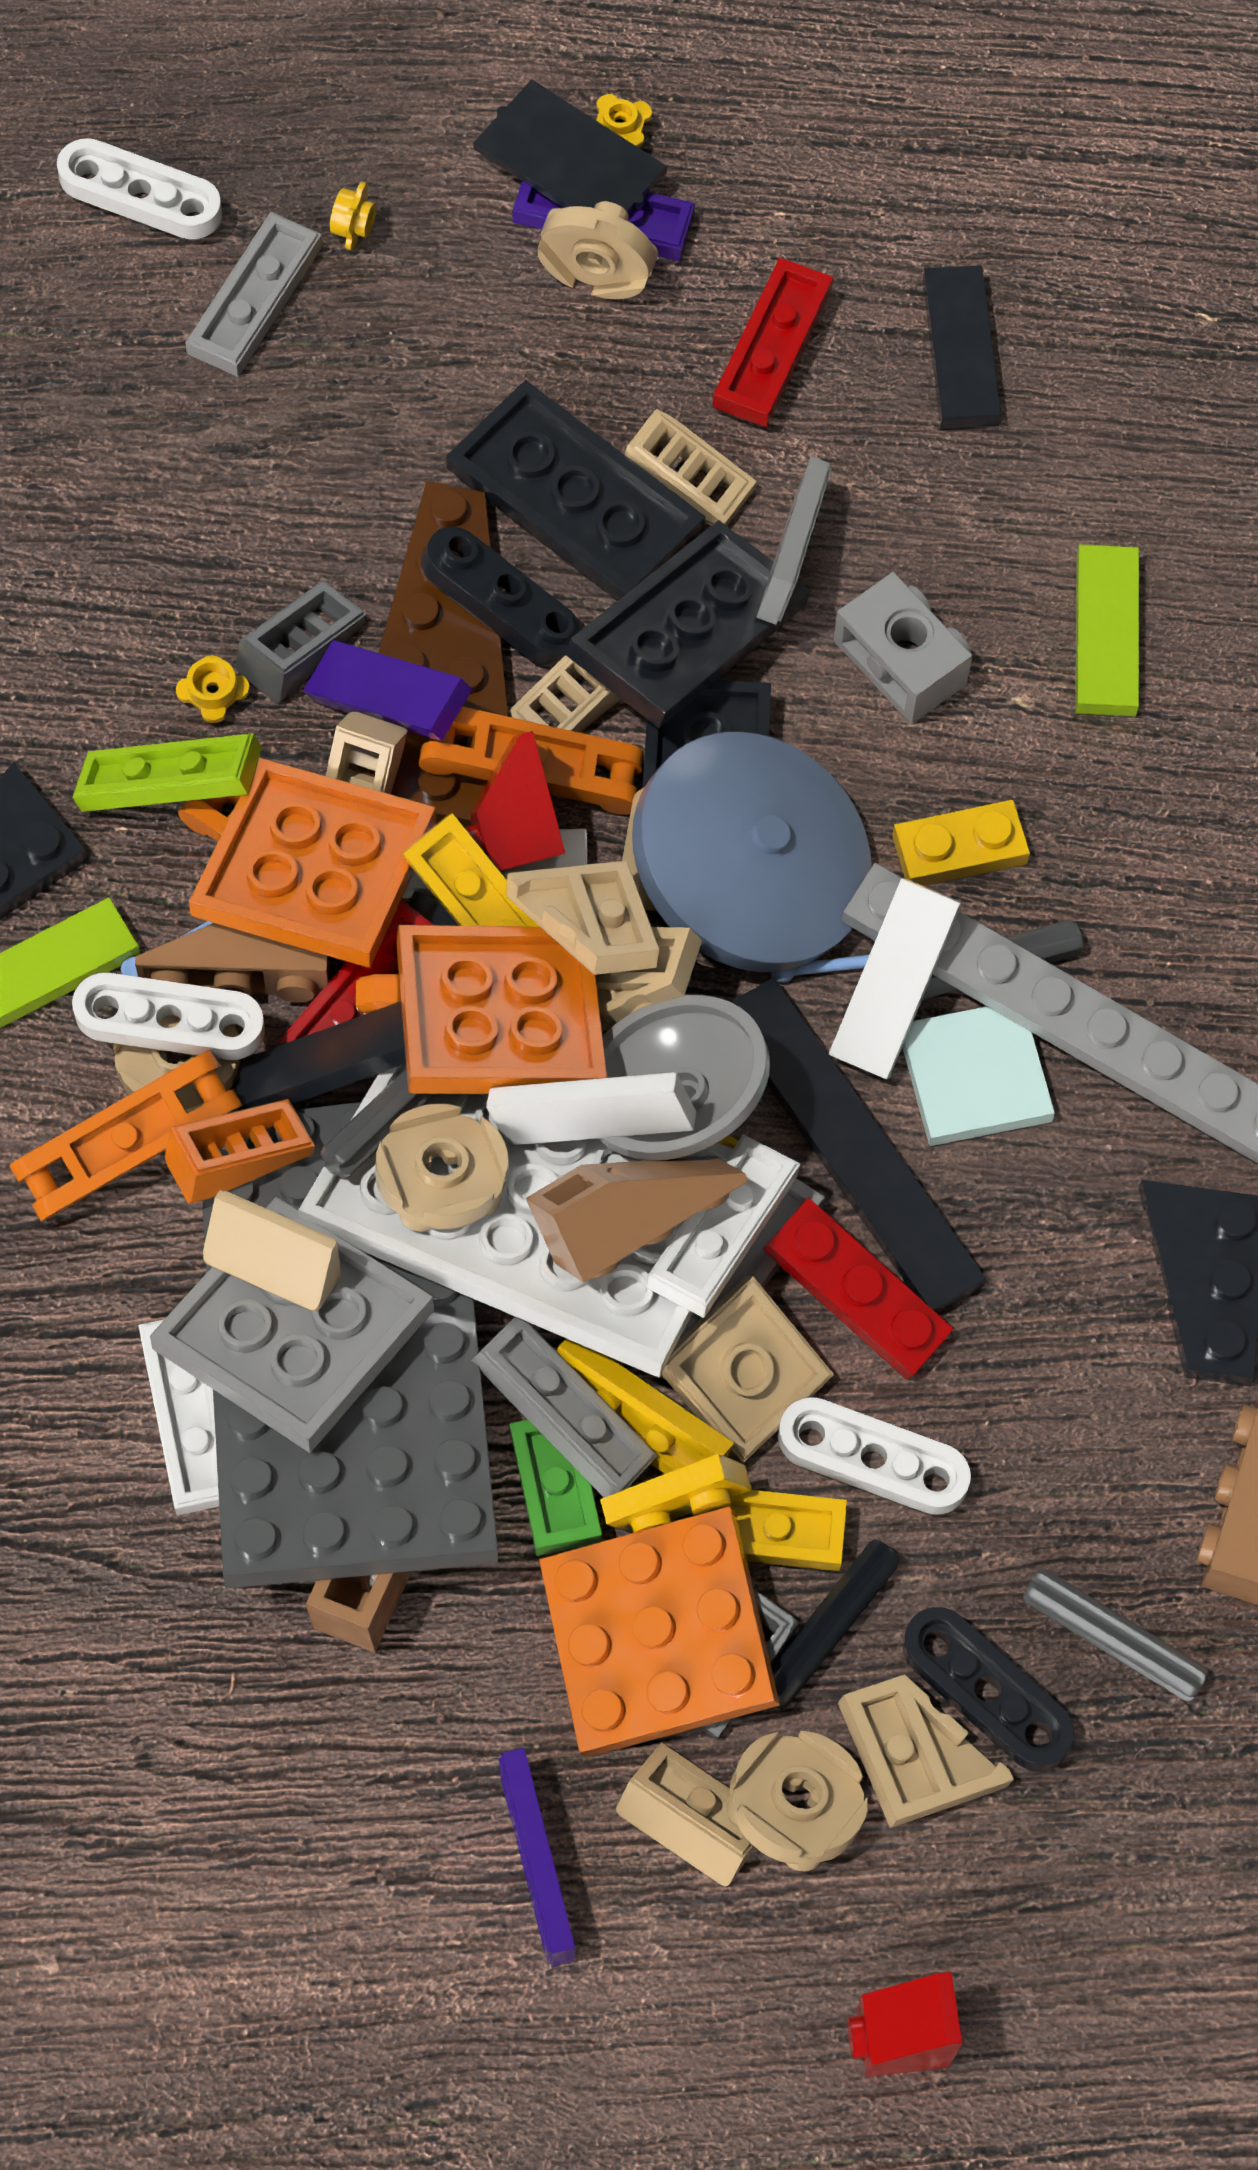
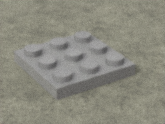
[150,1197,434,1453]

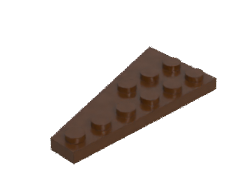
[348,481,508,828]

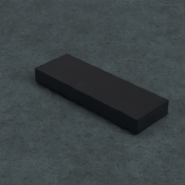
[923,265,1001,429]
[236,1001,406,1111]

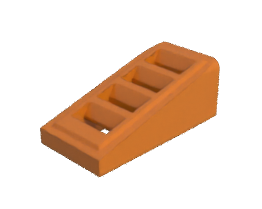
[165,1099,315,1204]

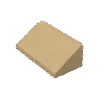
[203,1190,341,1311]
[616,1742,755,1887]

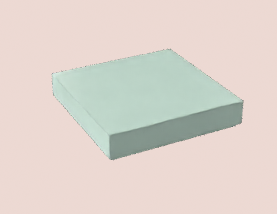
[902,1006,1055,1147]

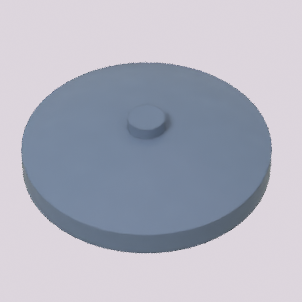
[632,732,872,972]

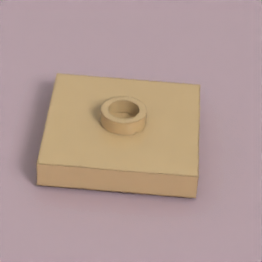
[661,1276,834,1463]

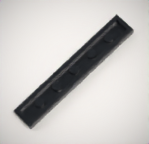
[731,977,986,1314]

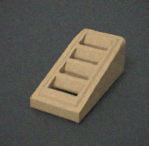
[625,409,757,526]
[508,655,621,733]
[326,712,407,795]

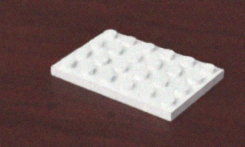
[298,1064,733,1378]

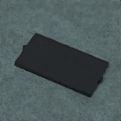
[473,79,667,215]

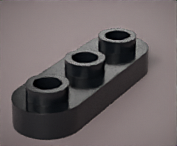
[421,527,582,667]
[903,1607,1074,1771]

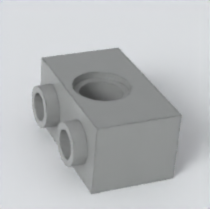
[833,572,972,725]

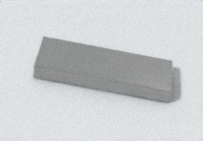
[185,212,323,377]
[756,456,832,625]
[471,1317,658,1497]

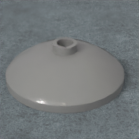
[598,995,770,1160]

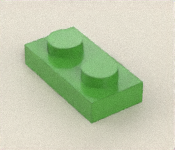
[510,1420,602,1556]

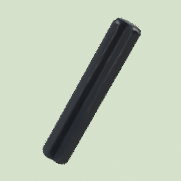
[771,1539,900,1710]

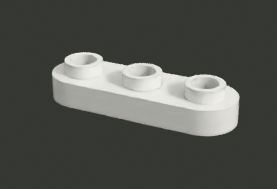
[57,139,222,239]
[72,973,265,1060]
[778,1398,971,1515]

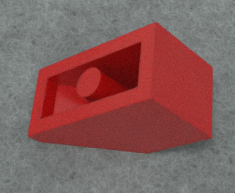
[465,731,565,871]
[847,1972,962,2077]

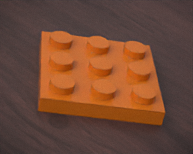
[189,758,436,968]
[397,925,607,1094]
[539,1506,780,1758]

